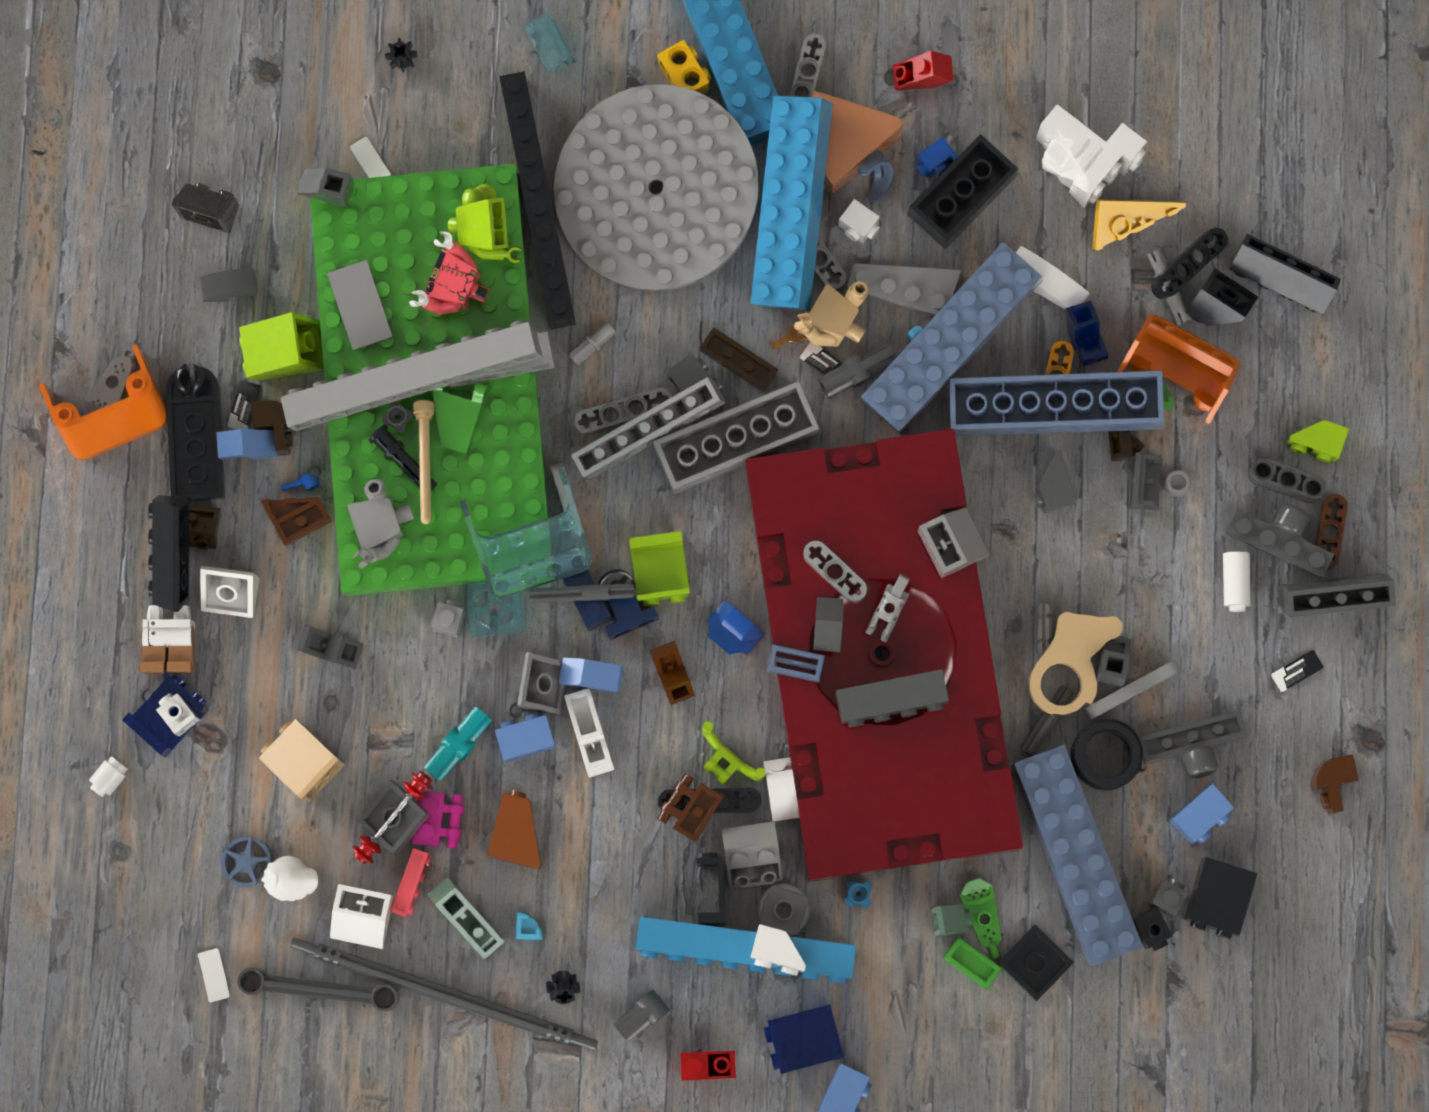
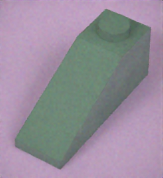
[427,877,505,960]
[930,904,972,937]

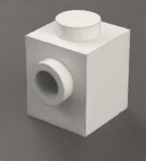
[838,199,880,243]

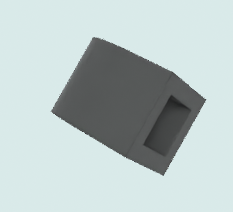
[1096,636,1132,687]

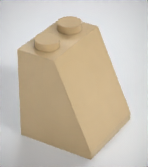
[259,719,345,804]

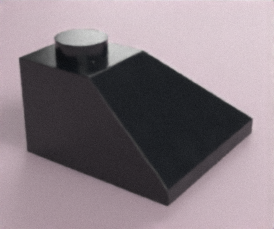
[1186,269,1258,326]

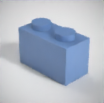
[495,712,556,763]
[1169,783,1234,844]
[817,1063,872,1112]

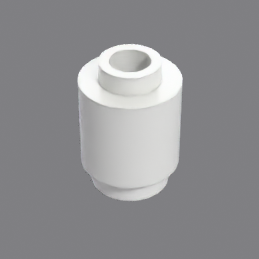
[89,756,128,797]

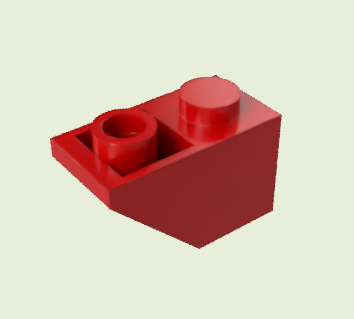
[893,51,954,91]
[680,1050,736,1081]

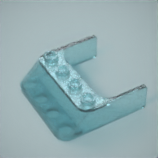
[460,468,592,597]

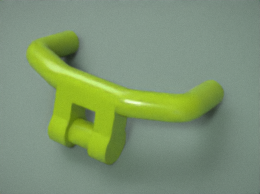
[702,721,766,785]

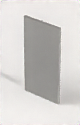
[327,260,393,351]

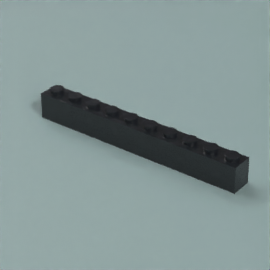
[499,71,576,330]

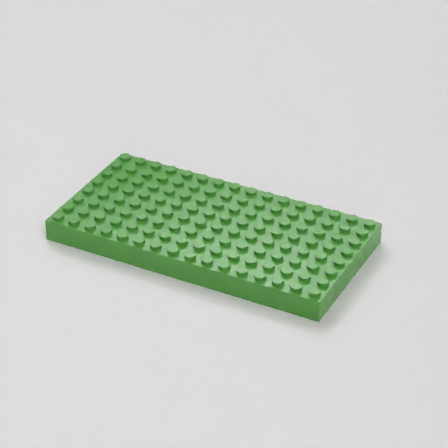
[310,164,554,597]

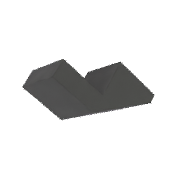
[297,625,363,669]

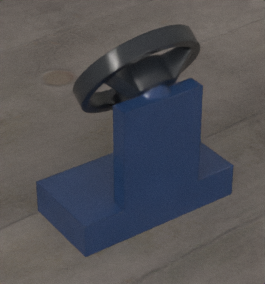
[598,569,659,640]

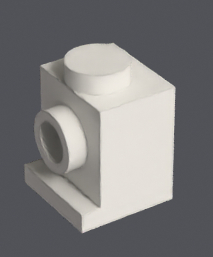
[156,693,200,737]

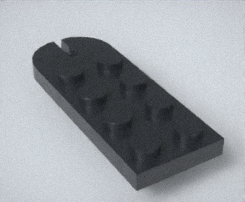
[166,363,225,502]

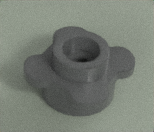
[382,402,413,433]

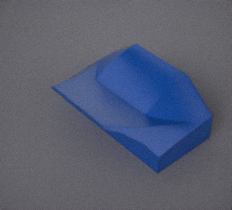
[707,600,764,655]

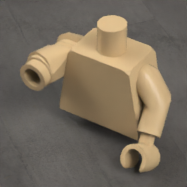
[794,281,868,347]

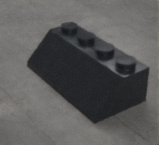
[148,495,190,612]

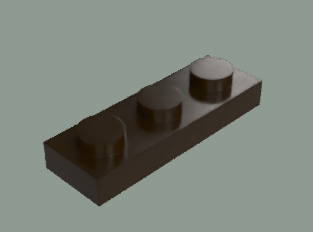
[699,327,779,392]

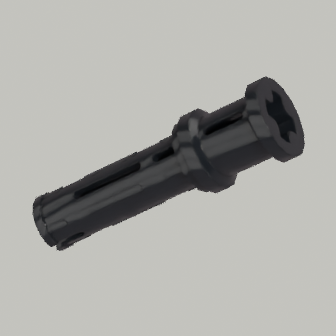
[368,424,438,491]

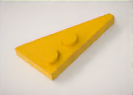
[1092,199,1186,250]

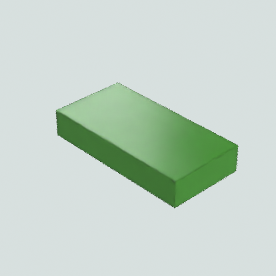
[943,936,1002,990]

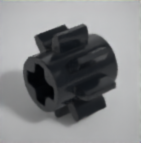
[385,38,418,72]
[546,971,580,1004]

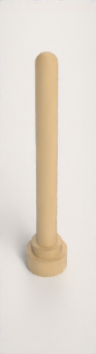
[413,400,434,524]

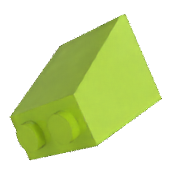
[239,312,324,381]

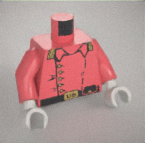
[409,231,490,315]

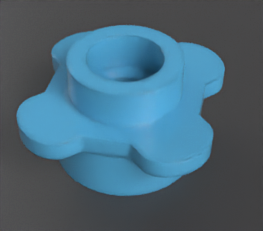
[845,880,872,908]

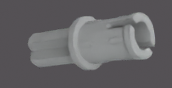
[569,321,617,365]

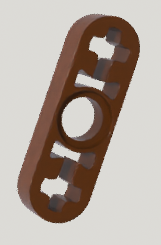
[1315,494,1348,570]

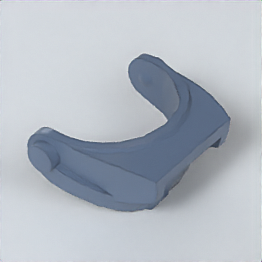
[858,150,894,203]

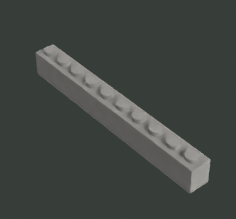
[280,320,543,431]

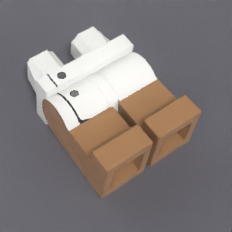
[140,605,195,674]

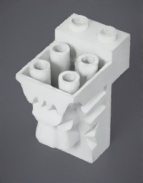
[1036,104,1147,208]

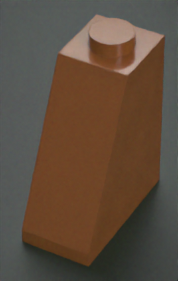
[487,790,542,870]

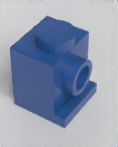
[916,137,958,178]

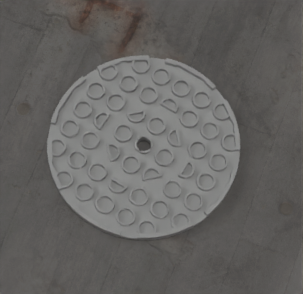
[554,84,760,291]

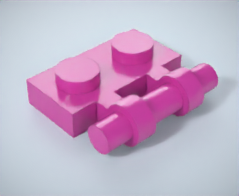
[412,791,465,849]

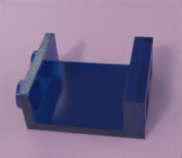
[122,672,209,758]
[763,1004,844,1074]

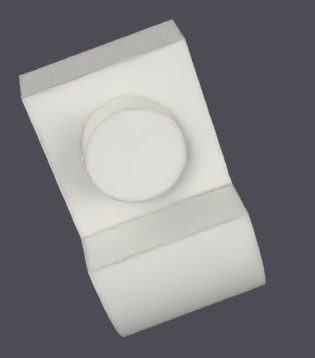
[763,757,799,821]

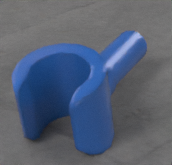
[281,473,320,491]

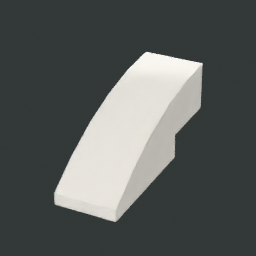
[1016,246,1089,315]
[564,688,614,778]

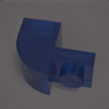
[1066,300,1108,366]

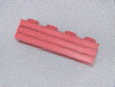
[390,848,432,918]

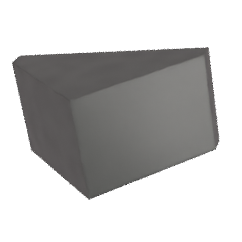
[813,597,843,652]

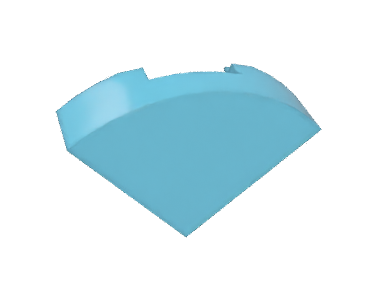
[516,912,543,940]

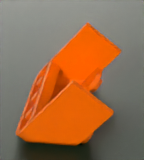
[1117,314,1240,424]
[39,344,167,460]

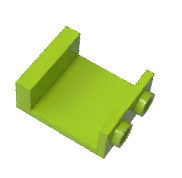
[629,531,690,607]

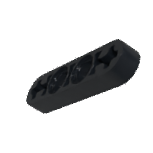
[1151,228,1228,299]
[658,788,762,814]

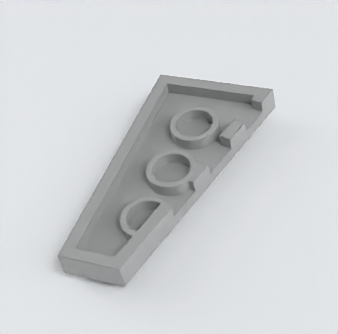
[846,263,961,317]

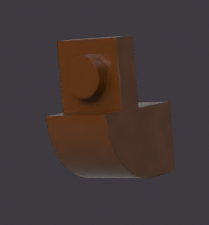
[650,641,695,705]
[1311,754,1359,815]

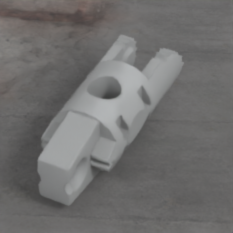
[865,574,910,643]

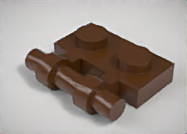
[657,773,724,843]

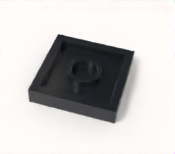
[997,925,1074,1001]

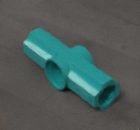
[424,706,493,782]

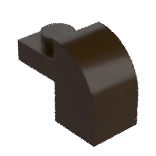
[251,400,294,456]

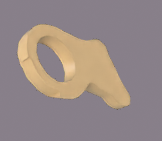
[1028,612,1123,715]

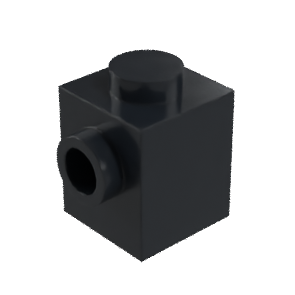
[1132,907,1173,951]

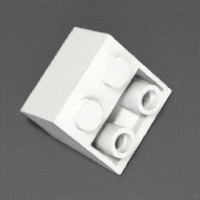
[330,884,395,949]
[750,924,806,976]

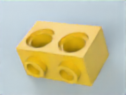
[657,40,711,94]

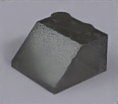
[172,183,239,233]

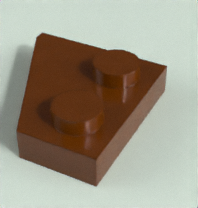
[261,497,332,546]

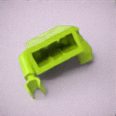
[448,184,523,263]

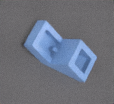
[216,429,279,460]
[559,658,624,693]

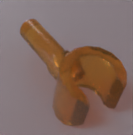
[770,326,807,349]

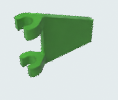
[432,382,489,454]

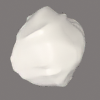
[261,856,318,901]

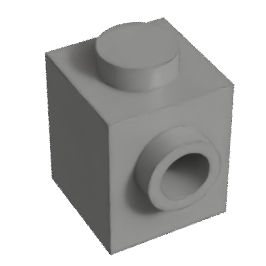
[431,600,466,638]

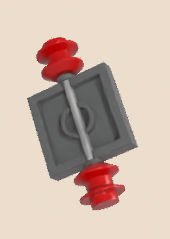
[352,771,433,864]

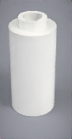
[1223,551,1251,612]

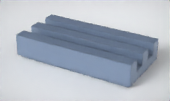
[767,644,825,683]

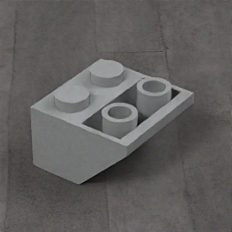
[918,508,989,579]
[721,821,783,890]

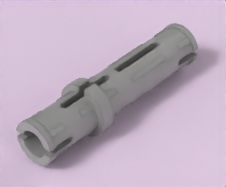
[1147,248,1193,326]

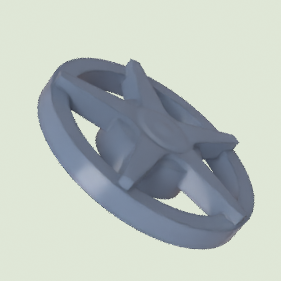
[221,837,272,887]

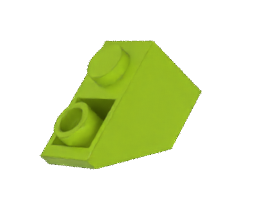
[1285,420,1349,464]

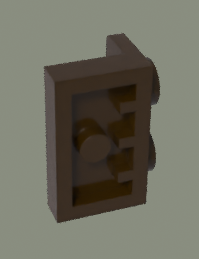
[190,506,221,549]

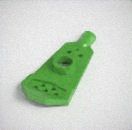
[959,878,1002,960]

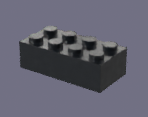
[908,134,1019,249]

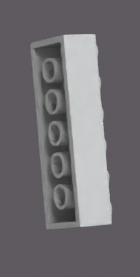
[653,381,819,495]

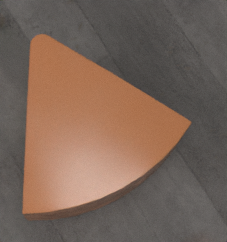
[812,91,902,195]

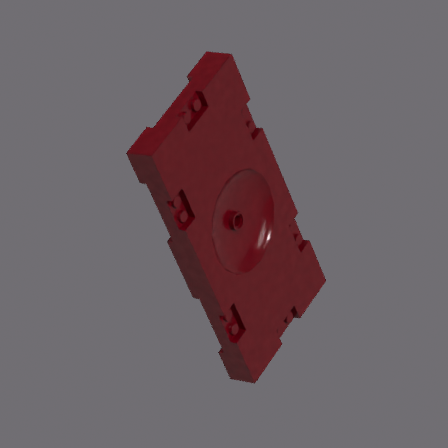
[745,429,1023,882]

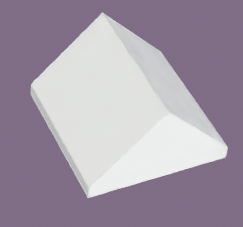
[200,566,260,618]

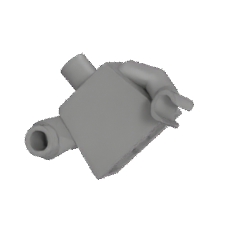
[347,479,414,568]

